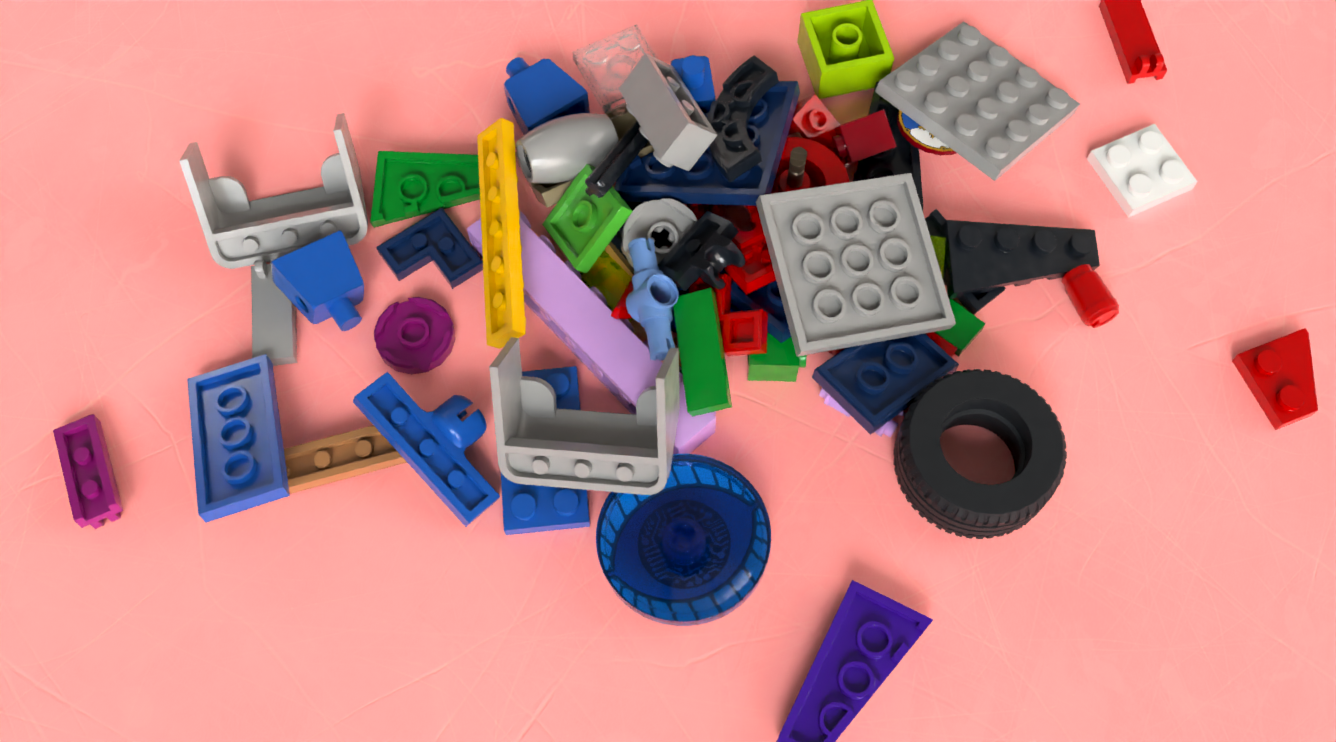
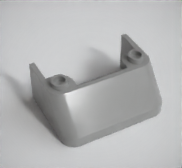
[179,113,368,269]
[489,337,680,495]

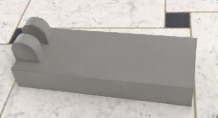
[251,257,298,366]

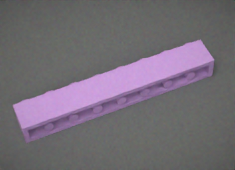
[467,210,716,461]

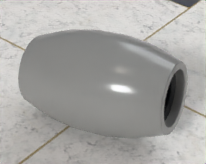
[516,113,618,183]

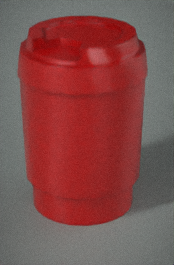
[1061,264,1119,328]

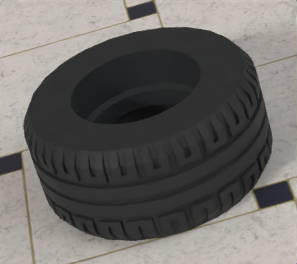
[893,369,1067,539]

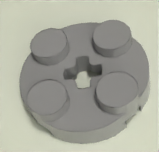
[621,198,697,267]

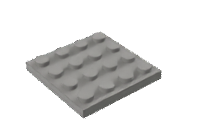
[875,21,1080,181]
[756,173,956,357]

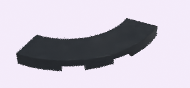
[707,55,779,182]

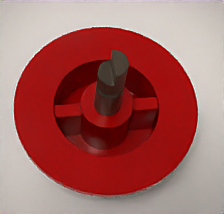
[745,137,849,215]

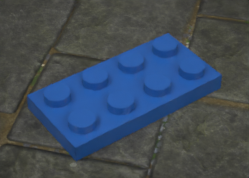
[187,354,290,523]
[501,366,590,535]

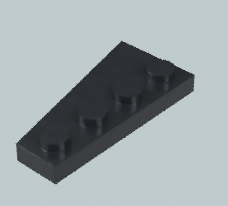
[852,82,923,211]
[941,220,1100,299]

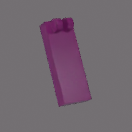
[53,414,123,529]

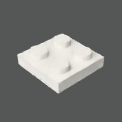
[1087,124,1198,218]

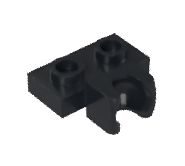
[658,211,746,292]

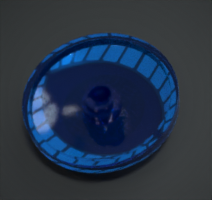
[596,454,771,626]

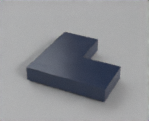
[376,208,483,289]

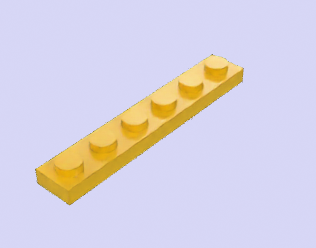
[477,118,526,349]

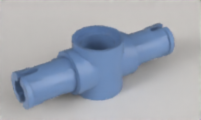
[626,238,679,361]

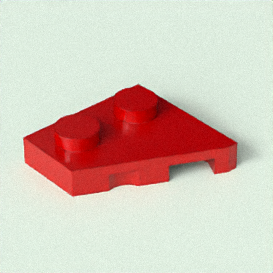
[1232,328,1318,430]

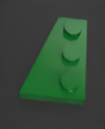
[370,151,480,228]

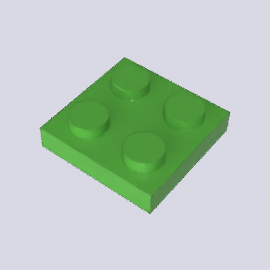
[542,164,633,274]

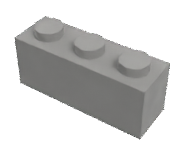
[619,53,717,171]

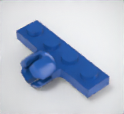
[353,372,500,527]

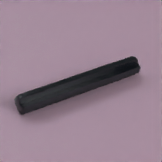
[585,120,649,198]

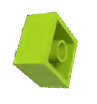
[797,0,894,99]

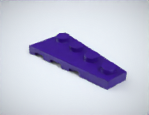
[776,580,933,742]

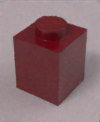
[832,109,897,164]

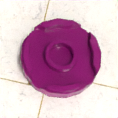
[374,297,456,375]

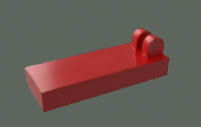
[1099,0,1167,84]

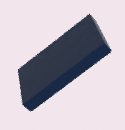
[812,334,959,435]

